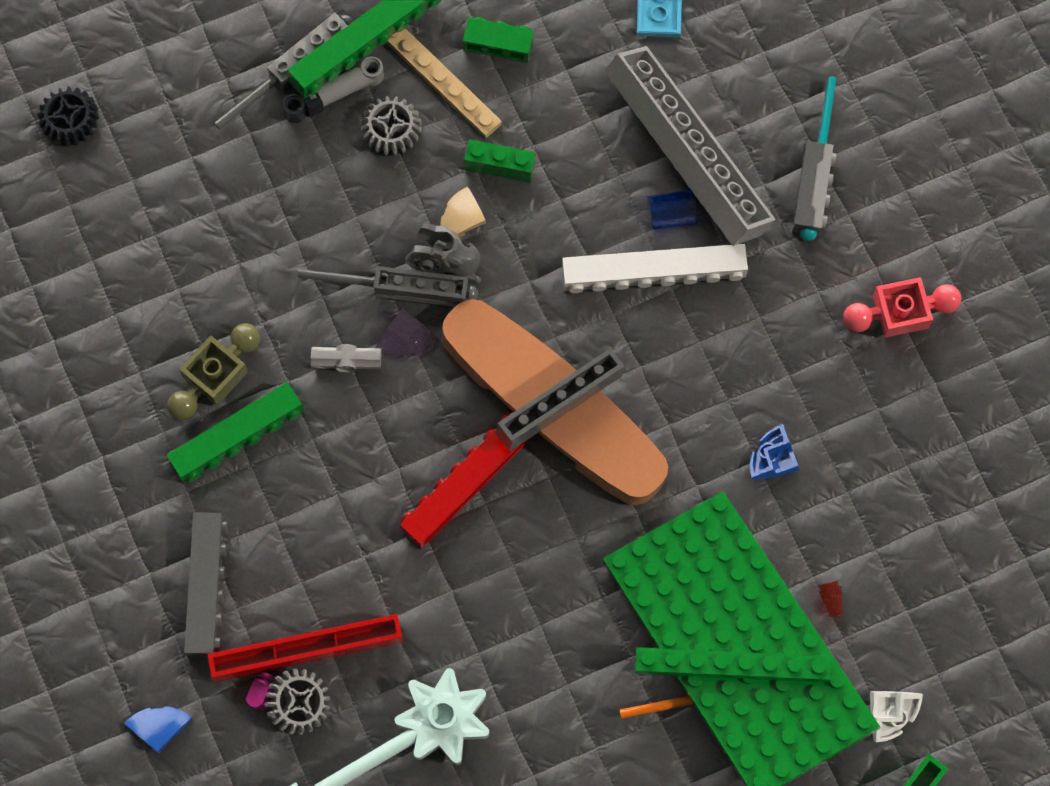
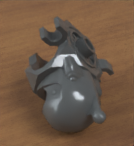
[405,223,481,284]

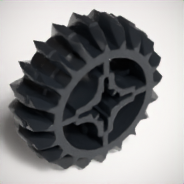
[38,86,99,146]

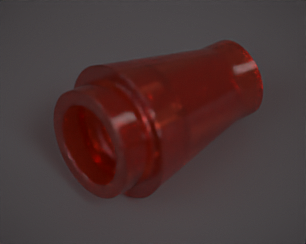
[819,581,844,617]

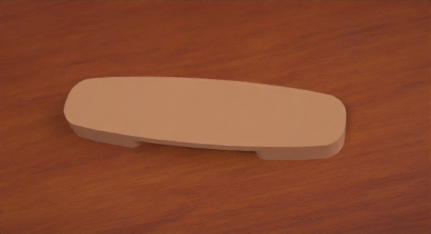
[441,299,668,505]

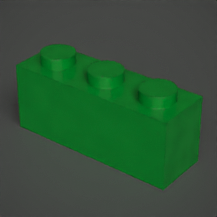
[463,17,534,63]
[464,139,535,183]

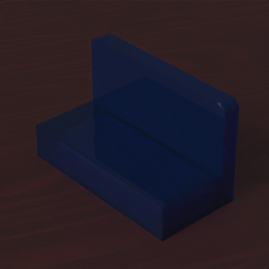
[647,190,697,230]

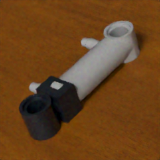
[282,56,384,123]

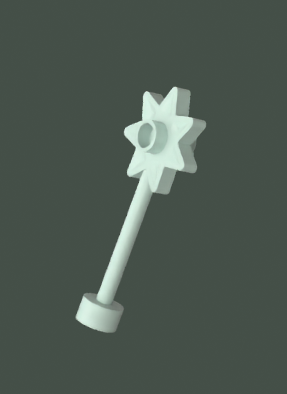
[290,668,489,786]

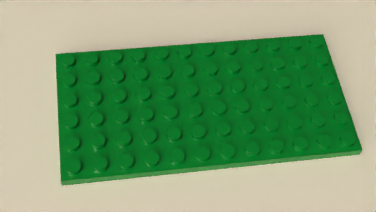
[602,491,880,786]

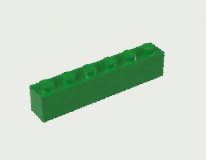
[167,382,304,483]

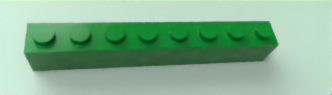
[287,0,441,99]

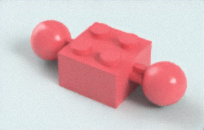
[843,277,961,338]

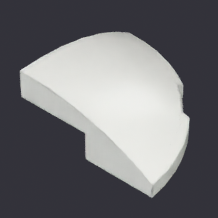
[870,691,923,742]

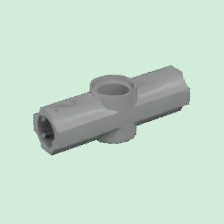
[311,344,381,373]

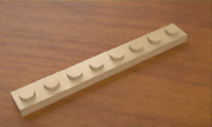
[386,28,502,139]

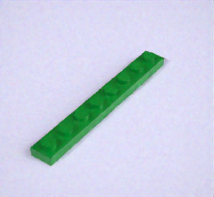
[635,647,831,683]

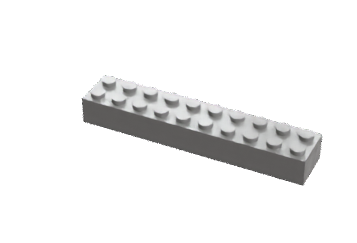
[604,46,776,246]

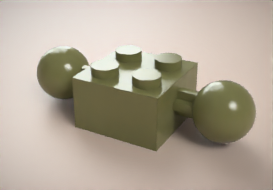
[167,323,260,420]

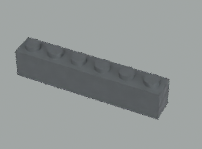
[495,348,624,452]
[184,512,228,658]

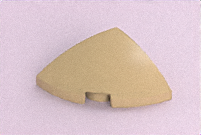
[440,187,486,238]

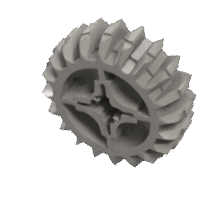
[361,96,421,156]
[265,669,330,735]

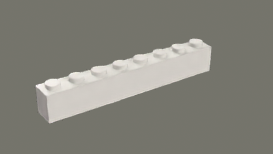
[562,244,748,293]

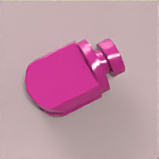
[246,672,275,710]

